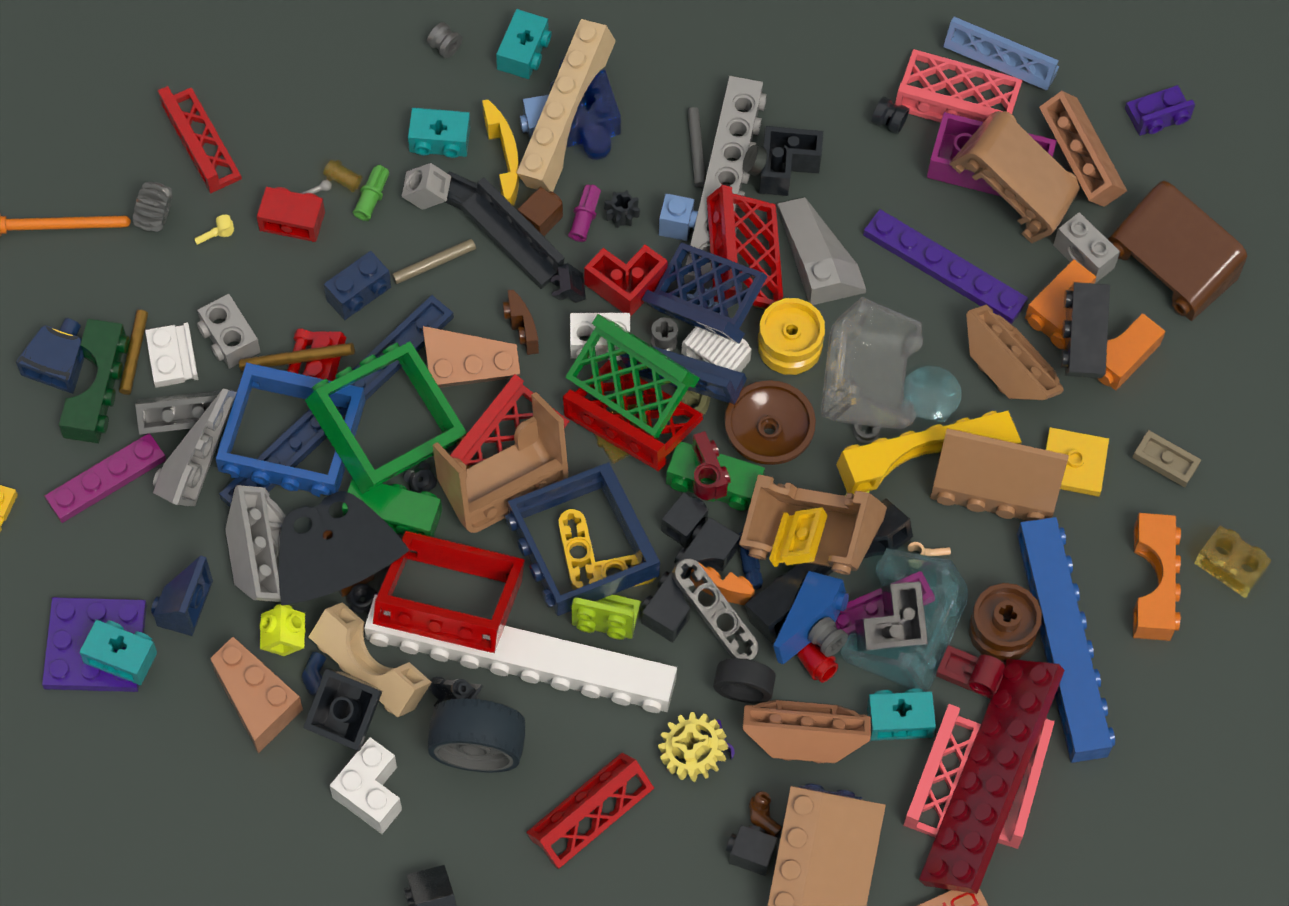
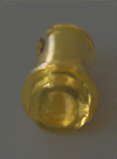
[323,160,363,192]

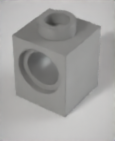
[402,163,451,210]

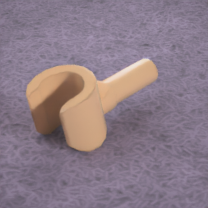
[908,542,951,565]

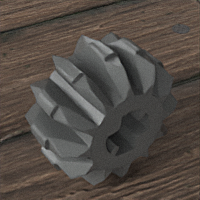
[133,181,173,232]

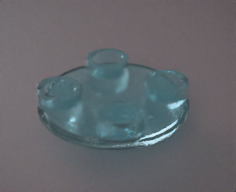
[902,366,962,422]

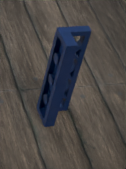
[620,346,747,404]

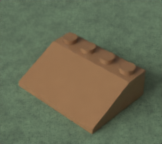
[930,428,1069,521]
[768,786,886,906]

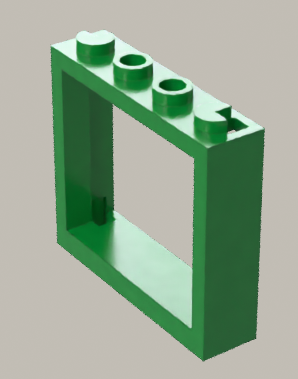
[305,341,467,494]

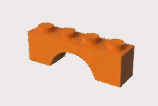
[1133,513,1181,641]

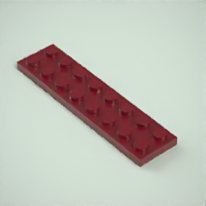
[919,659,1065,894]

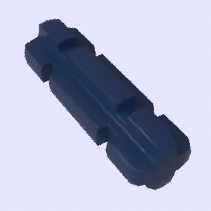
[738,531,763,589]

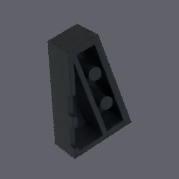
[1061,282,1110,378]

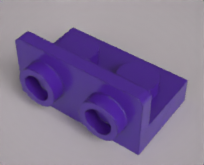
[1125,85,1195,136]

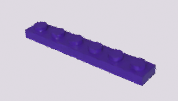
[863,209,1028,324]

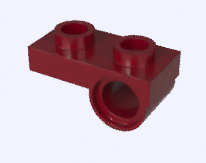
[693,431,731,500]
[935,645,1005,699]

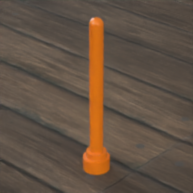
[0,214,131,237]

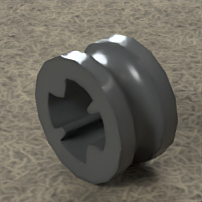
[853,414,881,444]

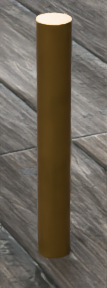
[119,310,148,395]

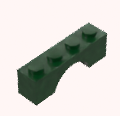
[59,319,130,444]

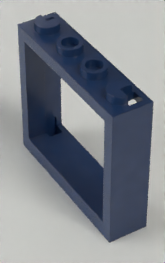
[505,462,660,616]

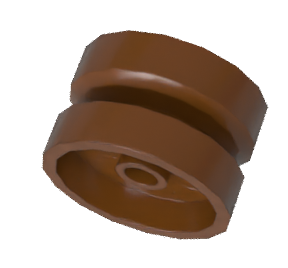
[969,583,1042,662]

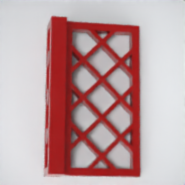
[707,185,783,308]
[563,360,703,471]
[450,374,570,466]

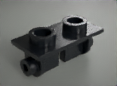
[429,676,484,707]

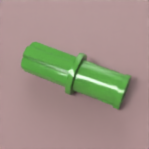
[353,165,389,221]

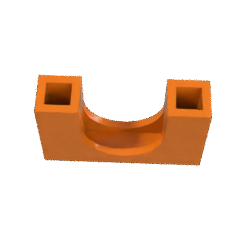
[1025,259,1166,391]

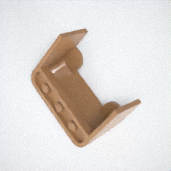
[433,392,569,533]

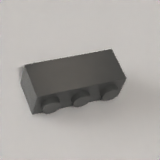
[135,390,231,434]

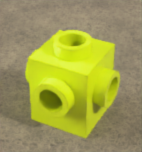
[260,604,306,656]

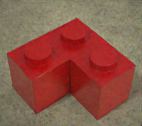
[584,244,668,317]

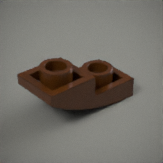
[503,290,539,355]

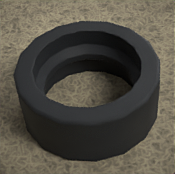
[713,658,776,703]

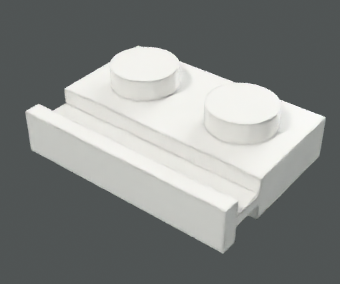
[145,322,199,388]

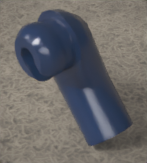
[302,652,326,695]

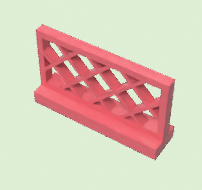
[895,49,1022,123]

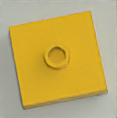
[1045,427,1109,497]

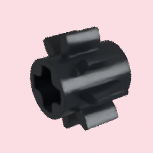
[604,190,640,228]

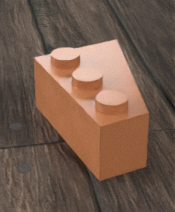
[423,326,520,388]
[211,637,303,753]

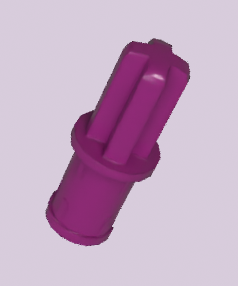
[568,184,601,242]

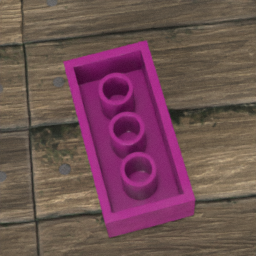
[927,112,1057,197]

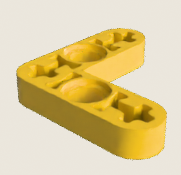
[559,509,657,590]

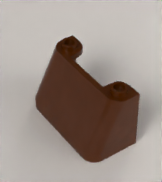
[1108,181,1247,322]

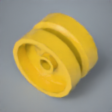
[758,298,825,375]

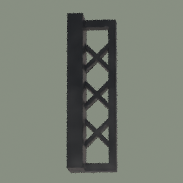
[461,177,565,289]

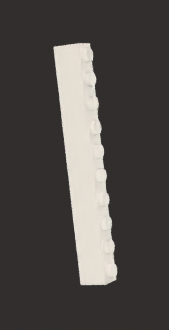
[364,594,677,713]

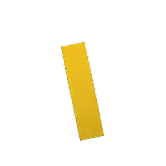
[482,100,519,206]

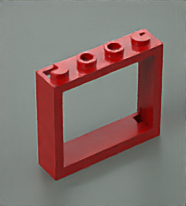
[373,531,525,653]

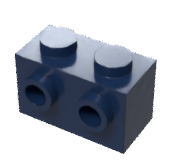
[324,251,391,321]

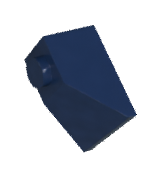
[151,556,213,636]

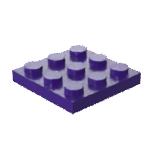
[42,597,147,692]

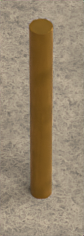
[239,343,355,371]

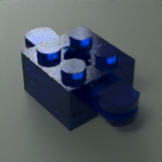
[550,57,621,160]

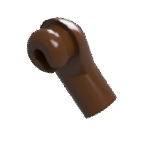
[749,791,783,837]

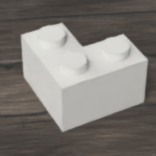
[330,737,402,834]

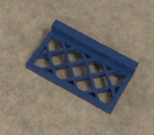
[642,242,768,344]

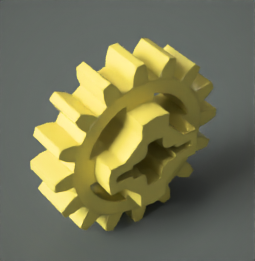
[658,712,728,782]

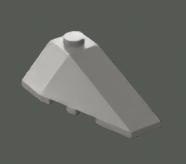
[777,197,866,305]
[153,388,237,506]

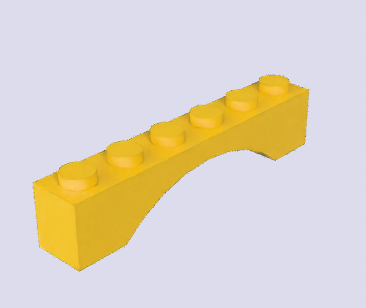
[836,411,1022,494]

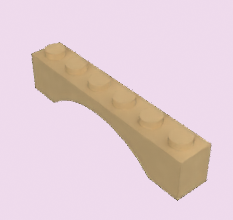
[517,19,616,192]

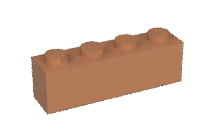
[1039,91,1127,207]

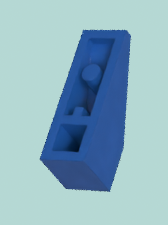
[773,571,849,664]

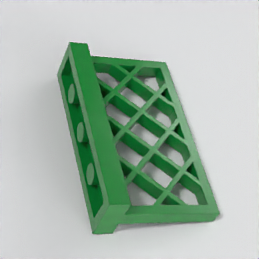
[565,314,700,438]

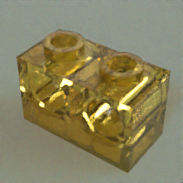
[1194,525,1271,598]

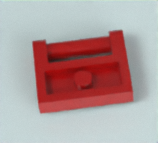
[287,329,347,381]

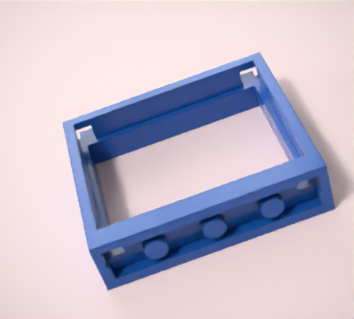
[216,363,366,497]

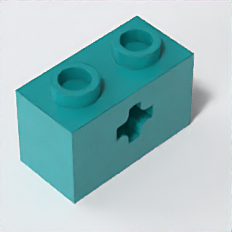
[496,9,552,79]
[408,108,471,158]
[79,620,157,685]
[867,688,936,741]

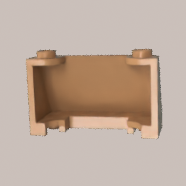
[949,111,1080,243]
[739,475,887,575]

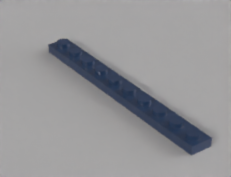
[219,295,454,506]

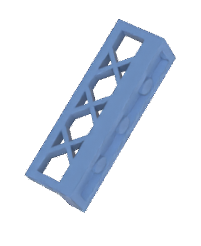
[943,17,1059,90]

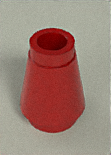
[796,642,838,683]

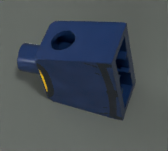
[16,318,85,394]

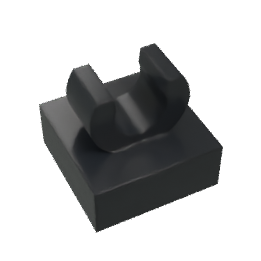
[550,263,586,303]

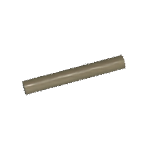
[392,239,476,285]

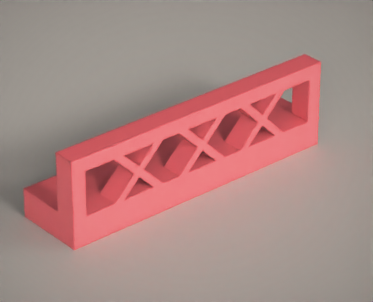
[903,704,981,838]
[997,719,1055,849]

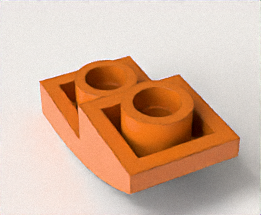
[690,562,755,605]

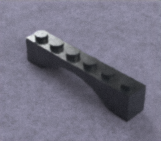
[745,498,913,644]

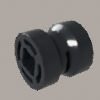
[871,96,910,134]

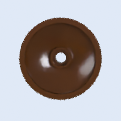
[725,380,816,465]

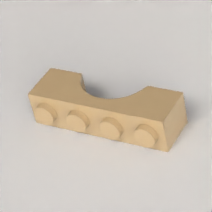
[309,602,432,717]

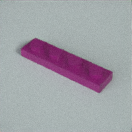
[44,433,166,523]
[835,571,935,638]

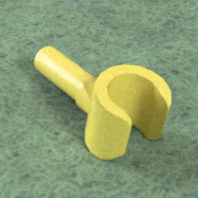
[194,214,234,245]

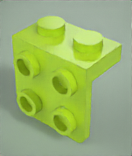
[572,595,641,640]

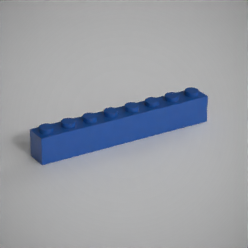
[1017,517,1115,763]

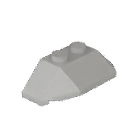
[225,485,286,602]

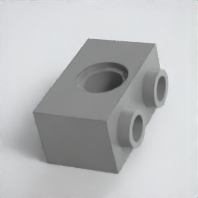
[1053,212,1120,283]

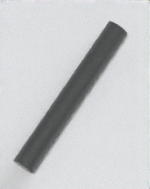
[688,107,706,188]

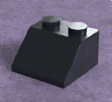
[303,668,383,751]

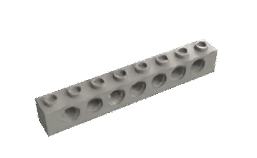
[684,76,767,290]

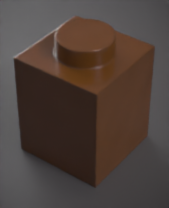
[518,186,563,236]

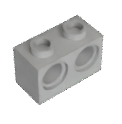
[197,294,260,369]

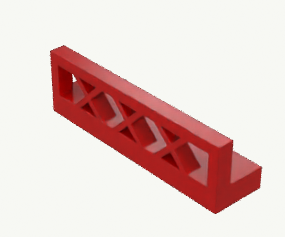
[158,86,242,194]
[526,753,654,869]

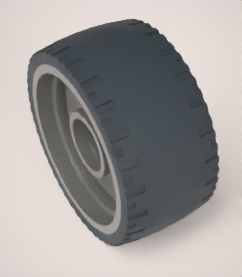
[428,698,525,773]

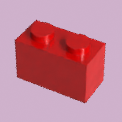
[257,187,325,242]

